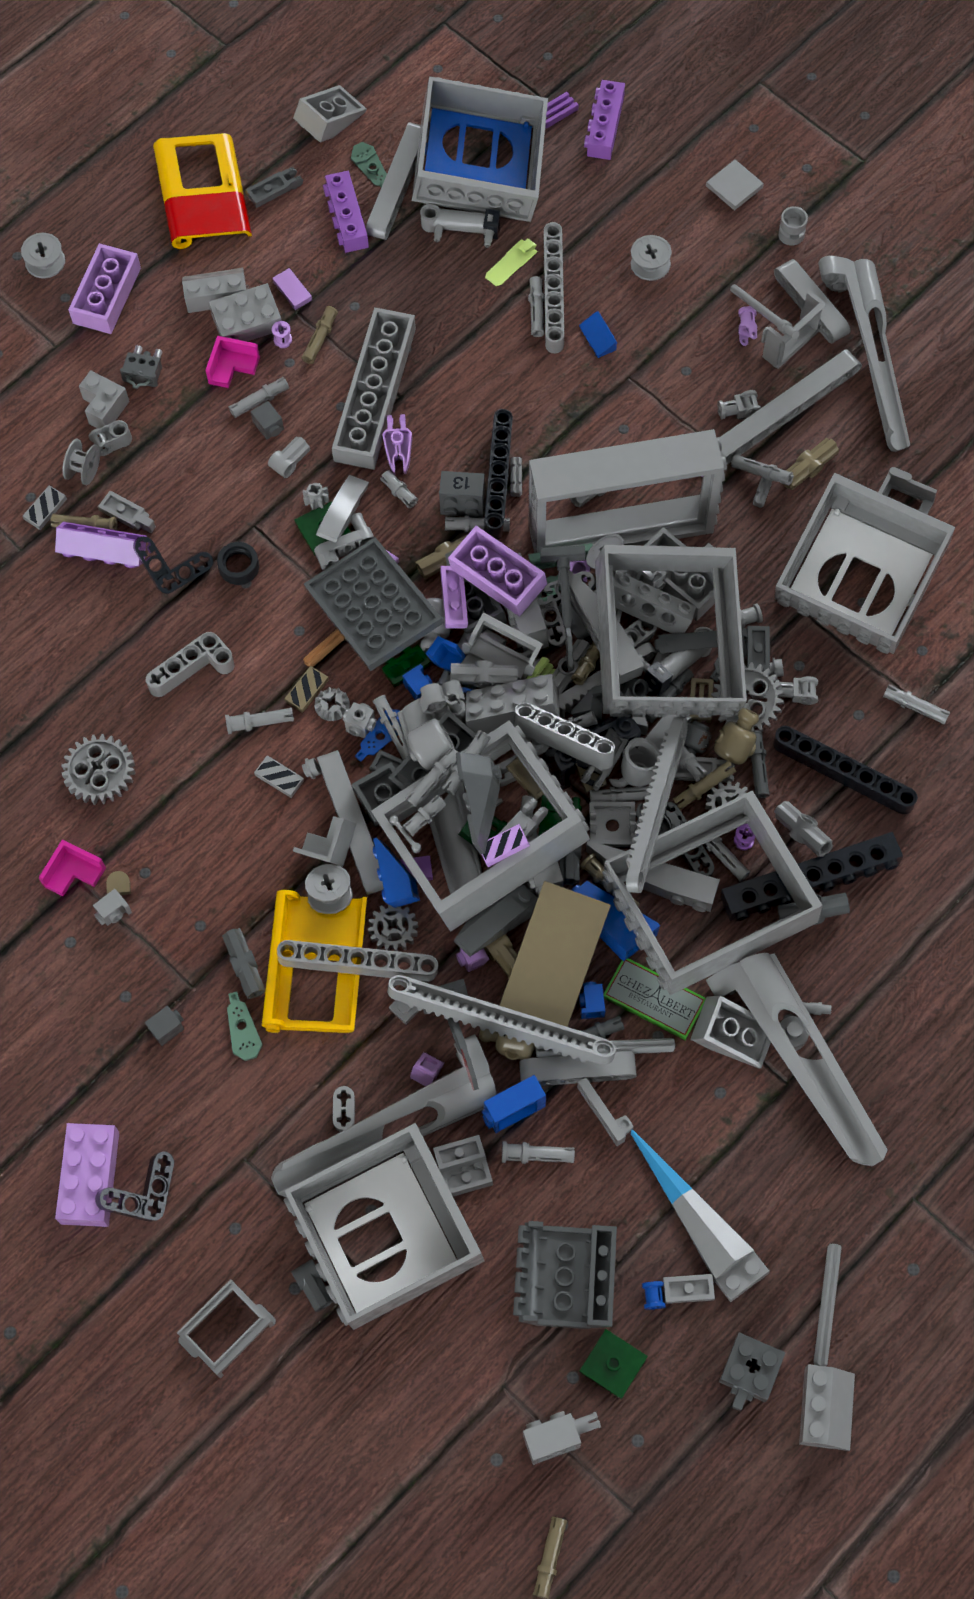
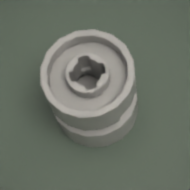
[778,206,808,246]

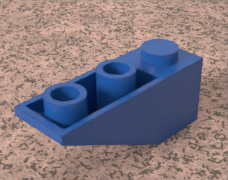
[373,837,420,908]

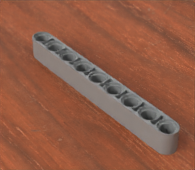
[720,349,862,464]

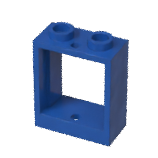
[482,1075,546,1134]

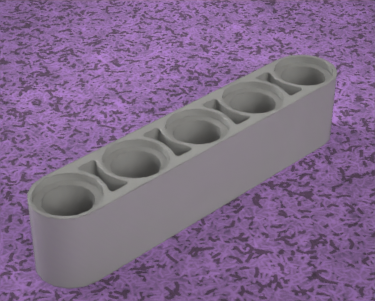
[774,259,850,344]
[514,703,615,770]
[519,1051,637,1086]

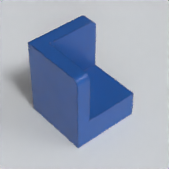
[426,636,466,672]

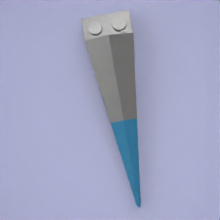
[631,1130,769,1302]

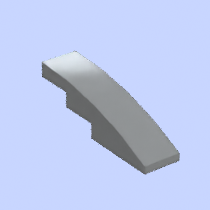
[316,475,369,543]

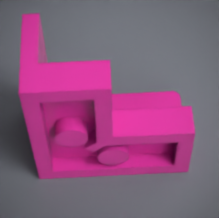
[206,336,260,388]
[39,840,106,896]

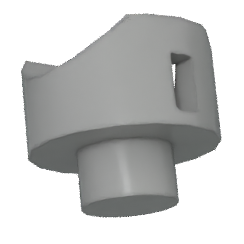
[780,1016,809,1051]

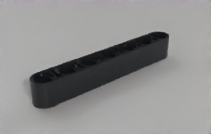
[483,409,513,540]
[773,726,918,814]

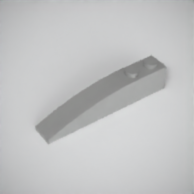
[558,570,645,684]
[586,840,720,912]

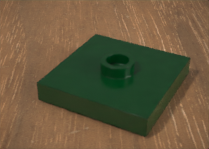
[294,501,351,556]
[579,1329,648,1400]

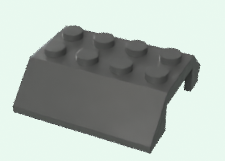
[513,1221,617,1329]

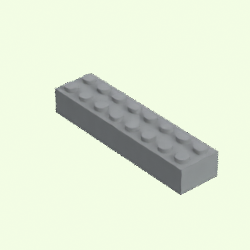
[332,307,416,470]

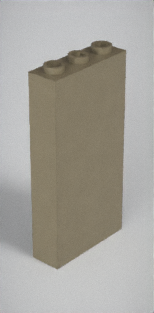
[499,881,611,1027]

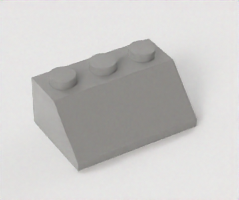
[182,268,247,313]
[799,1364,855,1451]

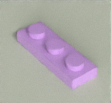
[440,566,468,629]

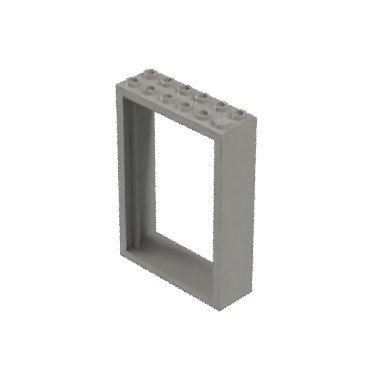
[528,429,727,553]

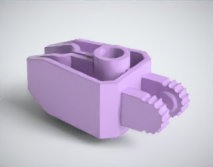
[382,414,412,475]

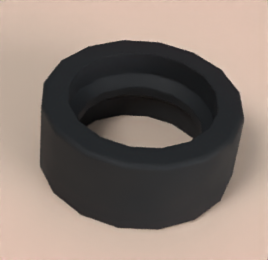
[217,541,259,585]

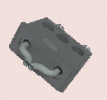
[120,345,162,389]

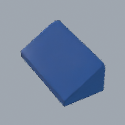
[579,311,617,358]

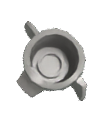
[609,738,659,788]

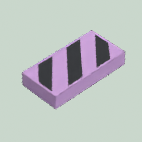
[481,824,530,867]

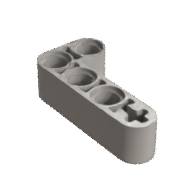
[146,632,235,697]

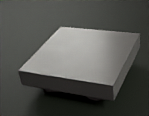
[706,160,764,211]

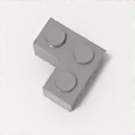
[79,370,129,428]

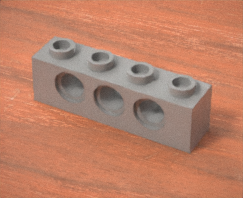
[614,570,696,634]

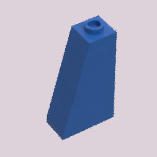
[571,881,660,961]

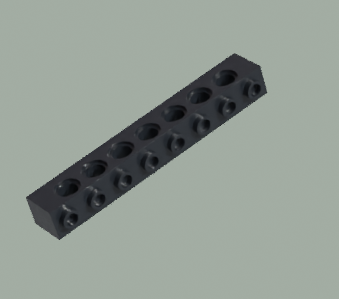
[720,832,903,921]

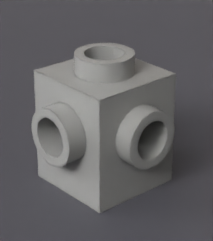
[343,702,377,738]

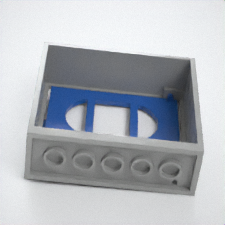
[412,76,548,222]

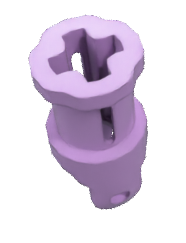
[738,306,757,346]

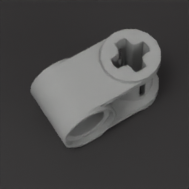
[89,420,132,456]

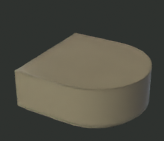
[106,871,131,895]

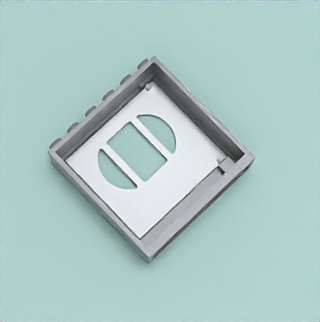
[775,473,955,654]
[284,1123,485,1330]

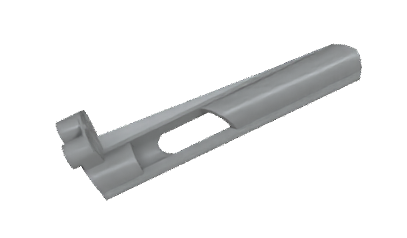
[818,256,910,452]
[397,680,482,894]
[706,953,887,1166]
[271,1034,496,1197]

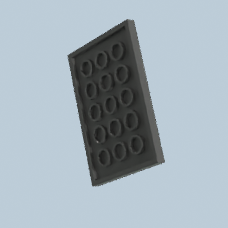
[304,537,444,671]

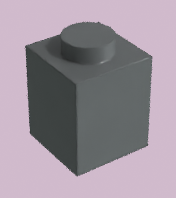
[251,401,284,440]
[145,1005,184,1046]

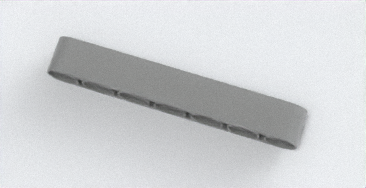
[366,122,429,240]
[544,222,564,353]
[317,750,384,895]
[277,940,438,982]

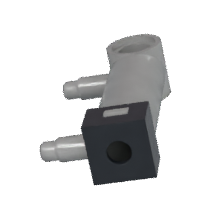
[420,203,500,248]
[643,627,712,696]

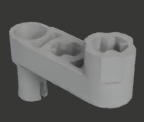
[314,513,374,570]

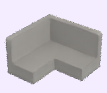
[293,816,357,867]

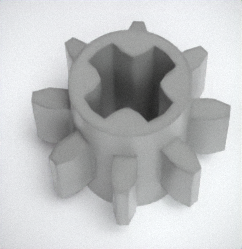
[303,483,329,510]

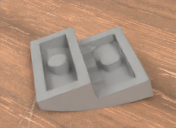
[433,1135,493,1197]

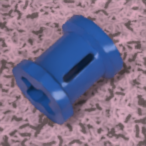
[642,1281,666,1310]

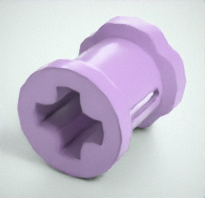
[272,321,292,348]

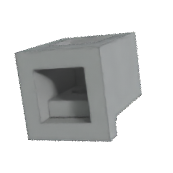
[93,889,132,926]

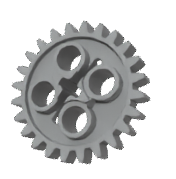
[711,662,784,732]
[62,734,135,805]

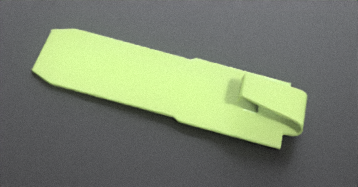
[485,238,538,286]

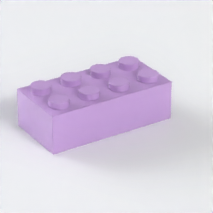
[68,243,141,334]
[448,526,547,617]
[55,1123,119,1227]

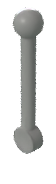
[390,815,421,853]

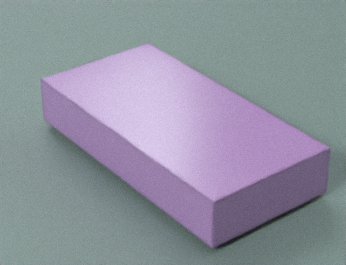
[272,268,312,310]

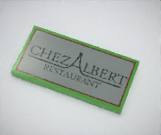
[603,958,706,1041]

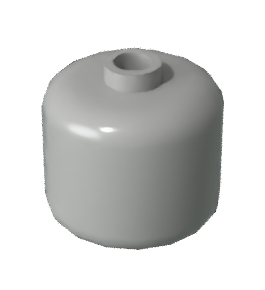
[407,719,455,770]

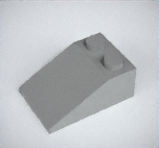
[293,85,367,142]
[690,995,771,1068]

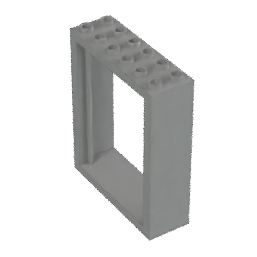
[595,545,747,718]
[371,720,590,932]
[602,791,823,995]

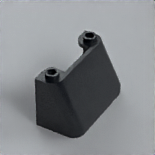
[543,716,641,790]

